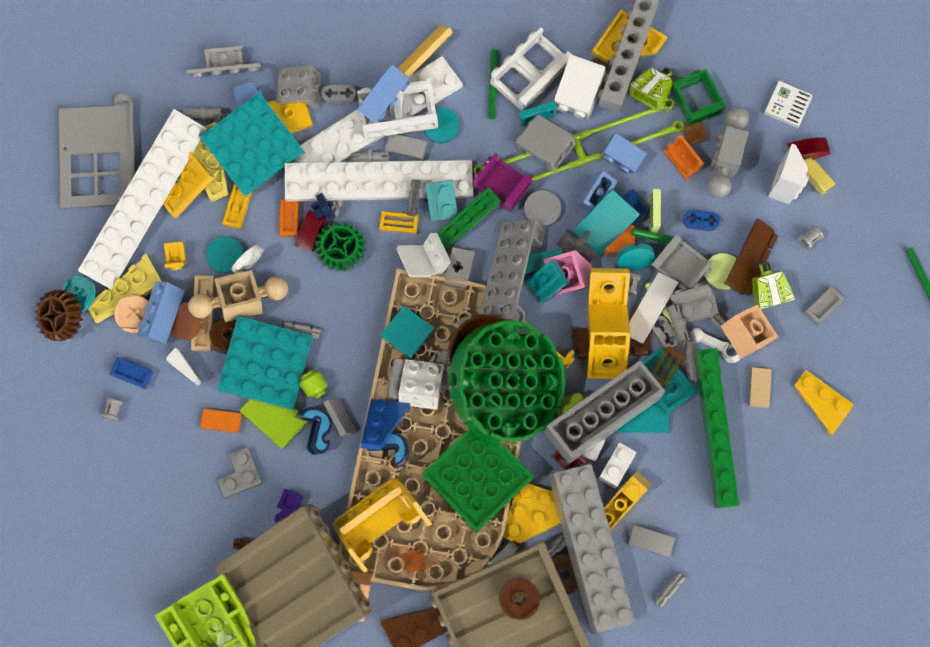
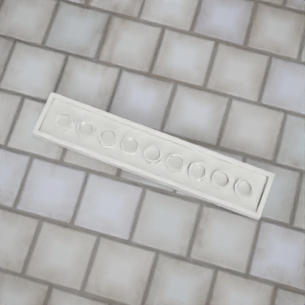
[294,56,463,163]
[78,109,207,289]
[285,160,473,201]

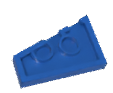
[361,399,410,450]

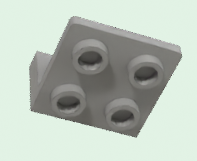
[276,65,322,109]
[670,284,720,324]

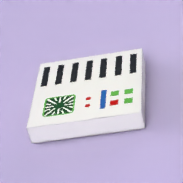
[764,81,813,129]

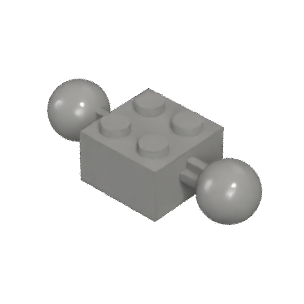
[707,106,749,198]

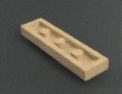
[191,276,215,351]

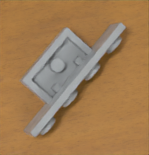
[187,46,262,77]

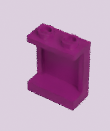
[473,153,532,212]

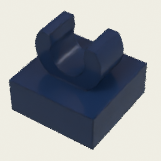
[311,193,335,219]

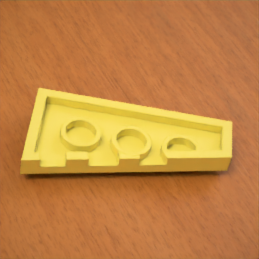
[88,254,162,323]

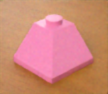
[543,250,592,296]

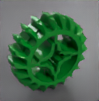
[315,221,366,272]

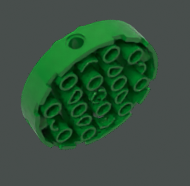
[449,321,565,442]

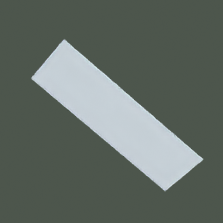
[629,272,679,344]

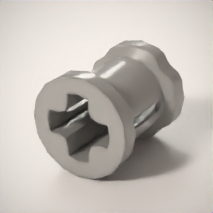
[798,225,824,250]
[101,398,123,421]

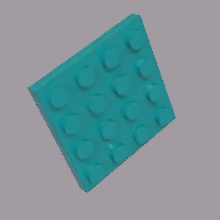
[199,92,305,197]
[217,316,313,411]

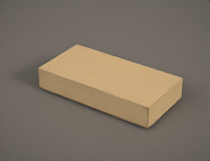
[749,367,772,408]

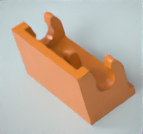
[664,135,704,180]

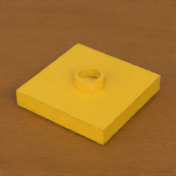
[268,100,313,133]

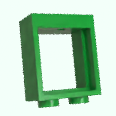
[671,69,726,127]

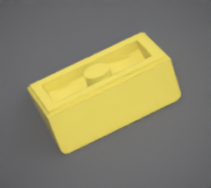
[804,157,836,195]

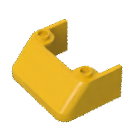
[333,478,431,573]

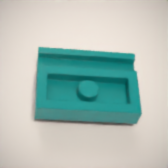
[425,179,458,221]
[526,259,570,304]

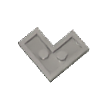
[218,447,262,499]

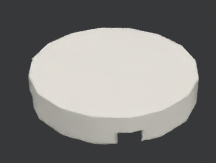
[232,244,264,274]

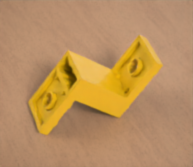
[587,268,631,379]

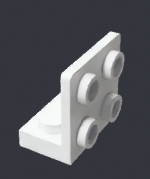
[396,233,451,277]
[399,359,444,410]

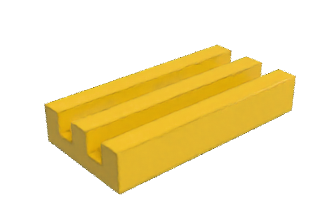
[379,211,419,235]

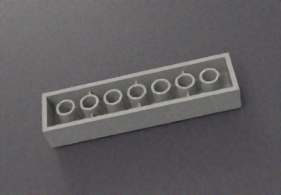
[548,464,635,633]

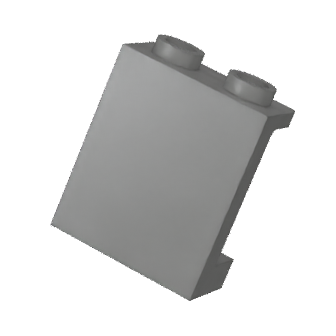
[516,115,575,172]
[652,235,713,291]

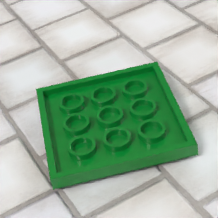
[421,429,534,533]

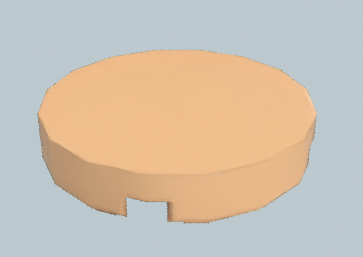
[114,294,149,333]

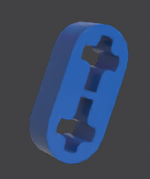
[683,210,720,231]

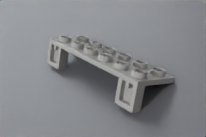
[479,219,545,322]

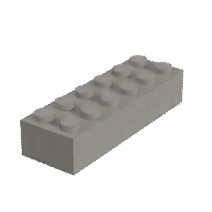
[544,361,665,464]

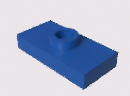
[109,357,154,390]

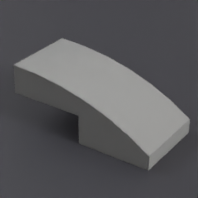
[385,135,428,160]
[628,526,675,558]

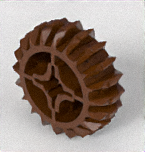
[34,290,84,341]

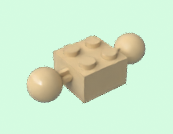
[188,270,289,322]

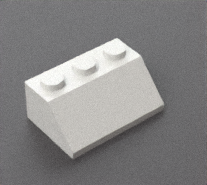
[768,144,809,204]

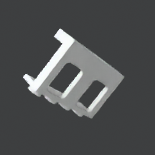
[490,28,572,111]
[357,79,438,139]

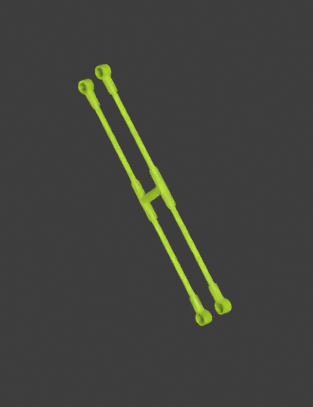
[474,98,684,181]

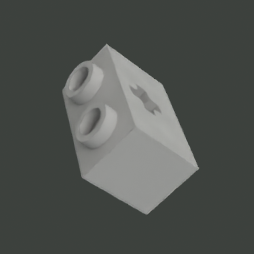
[442,247,475,291]

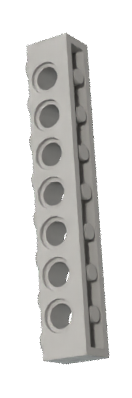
[597,0,660,113]

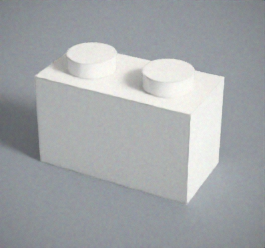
[598,442,637,489]

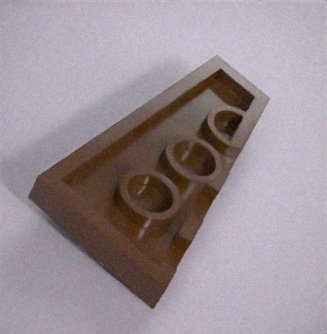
[380,608,448,647]

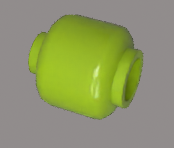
[300,369,328,399]

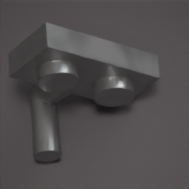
[556,229,598,263]

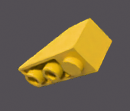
[604,471,652,531]

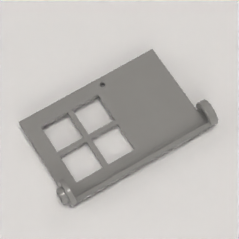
[59,94,135,209]

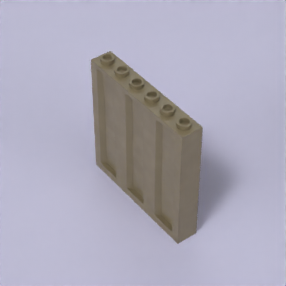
[214,504,373,647]
[430,541,590,647]

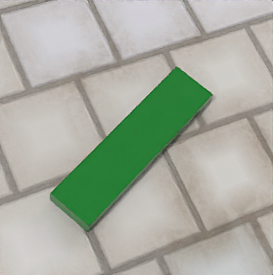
[437,187,501,251]

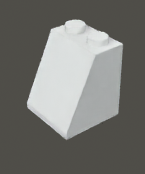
[554,54,605,119]

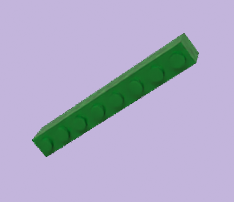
[694,348,739,508]

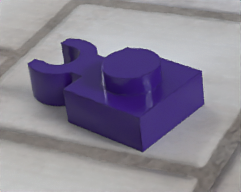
[274,489,303,523]

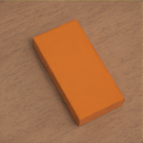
[279,199,299,237]
[200,409,243,434]

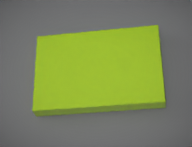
[239,400,308,450]

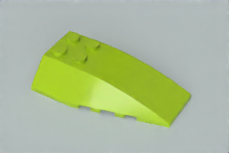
[155,573,257,647]

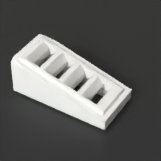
[166,347,201,385]

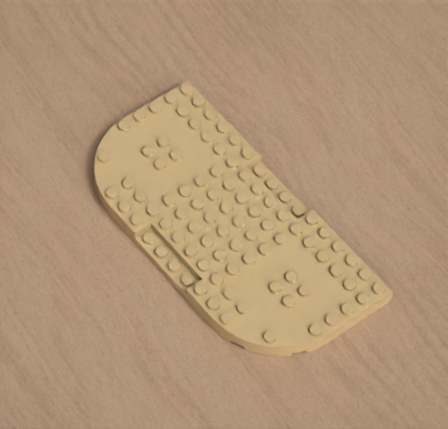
[339,269,527,591]

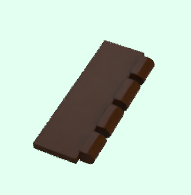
[725,218,778,296]
[573,328,651,359]

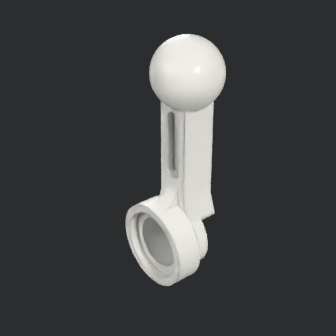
[689,328,740,363]

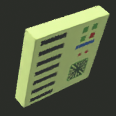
[648,189,661,233]

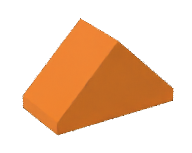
[603,224,635,257]

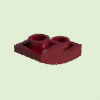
[787,137,831,160]
[295,210,327,252]

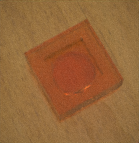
[683,122,707,145]
[403,549,427,574]

